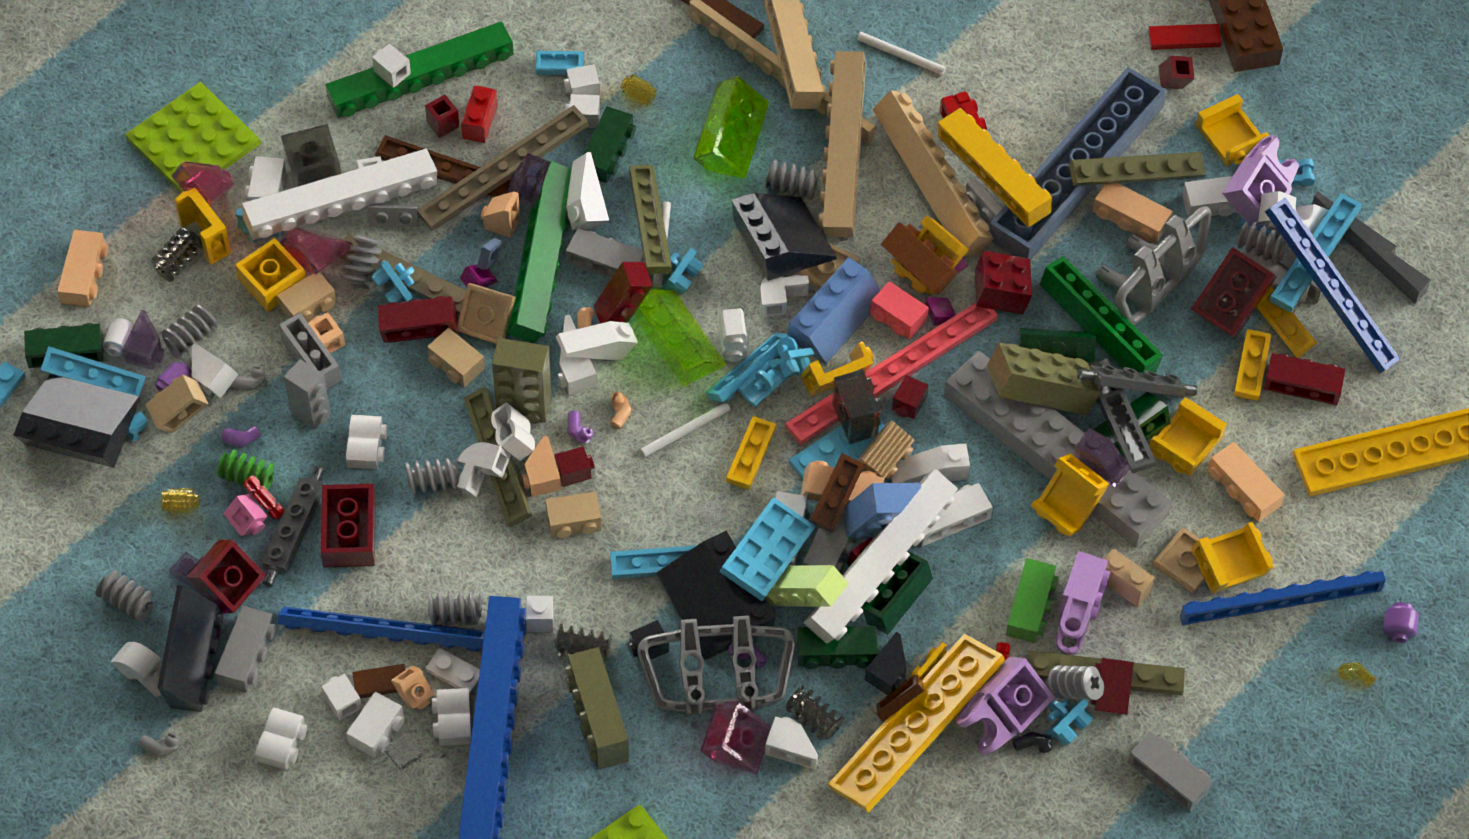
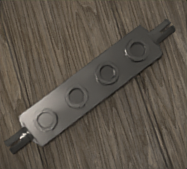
[1077,364,1197,397]
[261,465,325,587]

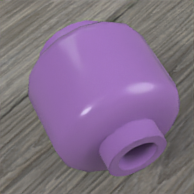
[1383,602,1419,643]

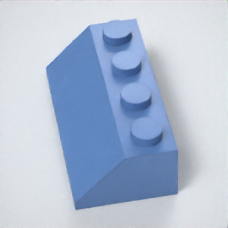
[787,257,881,365]

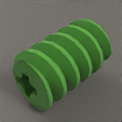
[217,449,275,490]

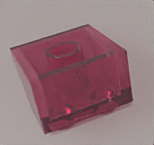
[172,161,234,207]
[279,228,353,274]
[700,701,772,774]

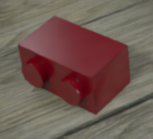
[1090,658,1134,715]

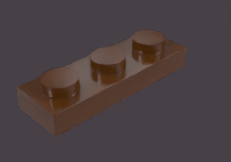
[809,453,865,533]

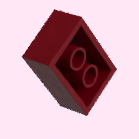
[1191,247,1277,338]
[321,483,376,568]

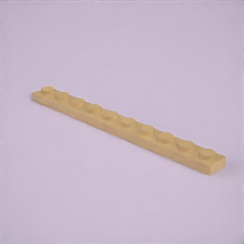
[689,0,875,144]

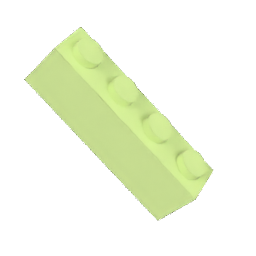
[765,565,849,607]

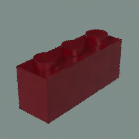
[593,262,653,324]
[378,296,457,343]
[1263,353,1346,405]

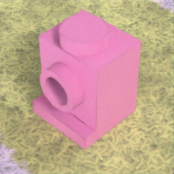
[223,493,268,536]

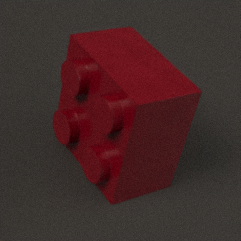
[975,251,1032,315]
[186,539,266,613]

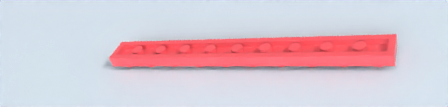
[785,303,998,446]

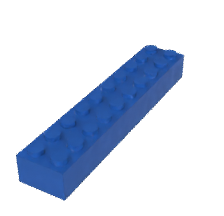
[458,596,527,839]

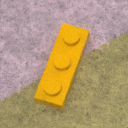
[1257,286,1317,358]
[1233,329,1271,401]
[726,416,776,490]

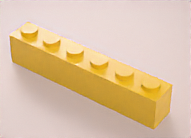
[938,108,1052,227]

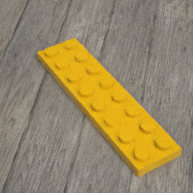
[1292,408,1469,497]
[828,634,1005,813]

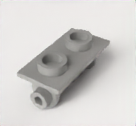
[368,203,419,227]

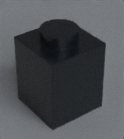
[627,620,669,661]

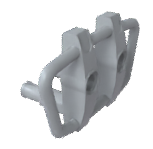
[1096,206,1212,326]
[638,616,795,715]

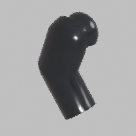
[1012,732,1053,753]

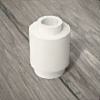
[102,318,134,357]

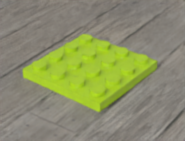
[125,81,261,193]

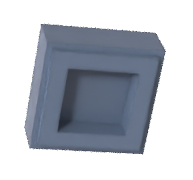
[477,238,502,270]

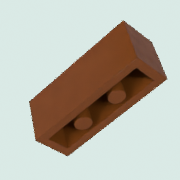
[880,222,958,295]

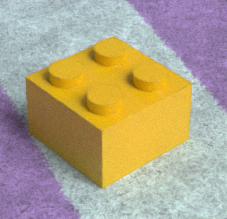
[235,238,306,312]

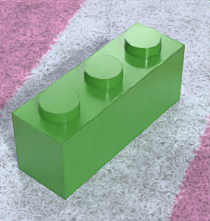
[1006,558,1059,643]

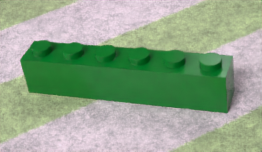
[1039,256,1163,373]

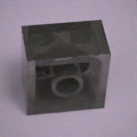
[280,124,341,188]
[832,369,883,444]

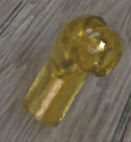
[1338,662,1377,688]

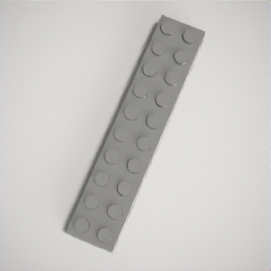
[944,350,1172,548]

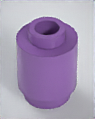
[155,361,192,392]

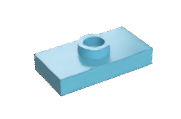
[535,51,584,75]

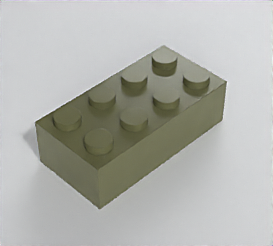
[492,338,552,424]
[987,342,1101,415]
[565,647,629,770]

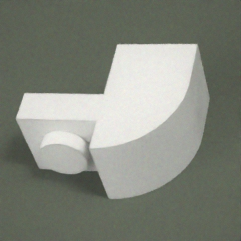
[760,275,809,317]
[457,442,511,497]
[111,642,162,697]

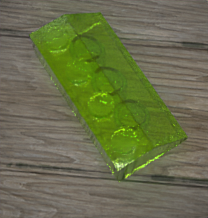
[693,75,769,179]
[634,289,726,387]

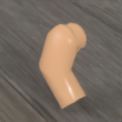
[577,307,595,329]
[610,392,631,429]

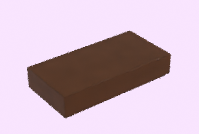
[352,664,405,698]
[876,674,924,722]

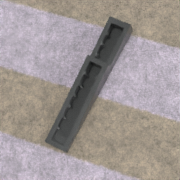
[1312,192,1431,304]
[1088,359,1157,473]

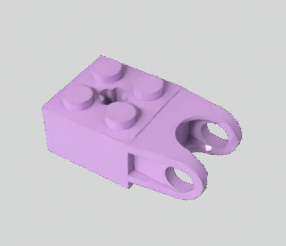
[1222,135,1299,226]
[1056,551,1110,655]
[956,657,1055,755]

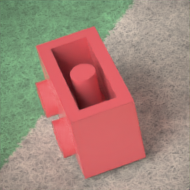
[870,281,929,340]

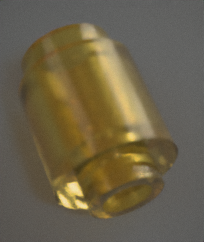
[620,74,657,106]
[161,488,200,514]

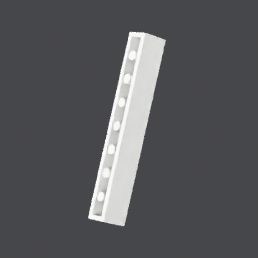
[242,149,437,240]
[803,468,958,644]

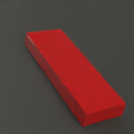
[1148,24,1222,50]

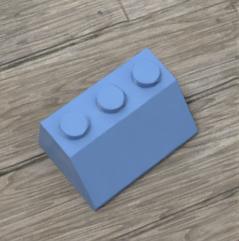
[843,483,921,541]

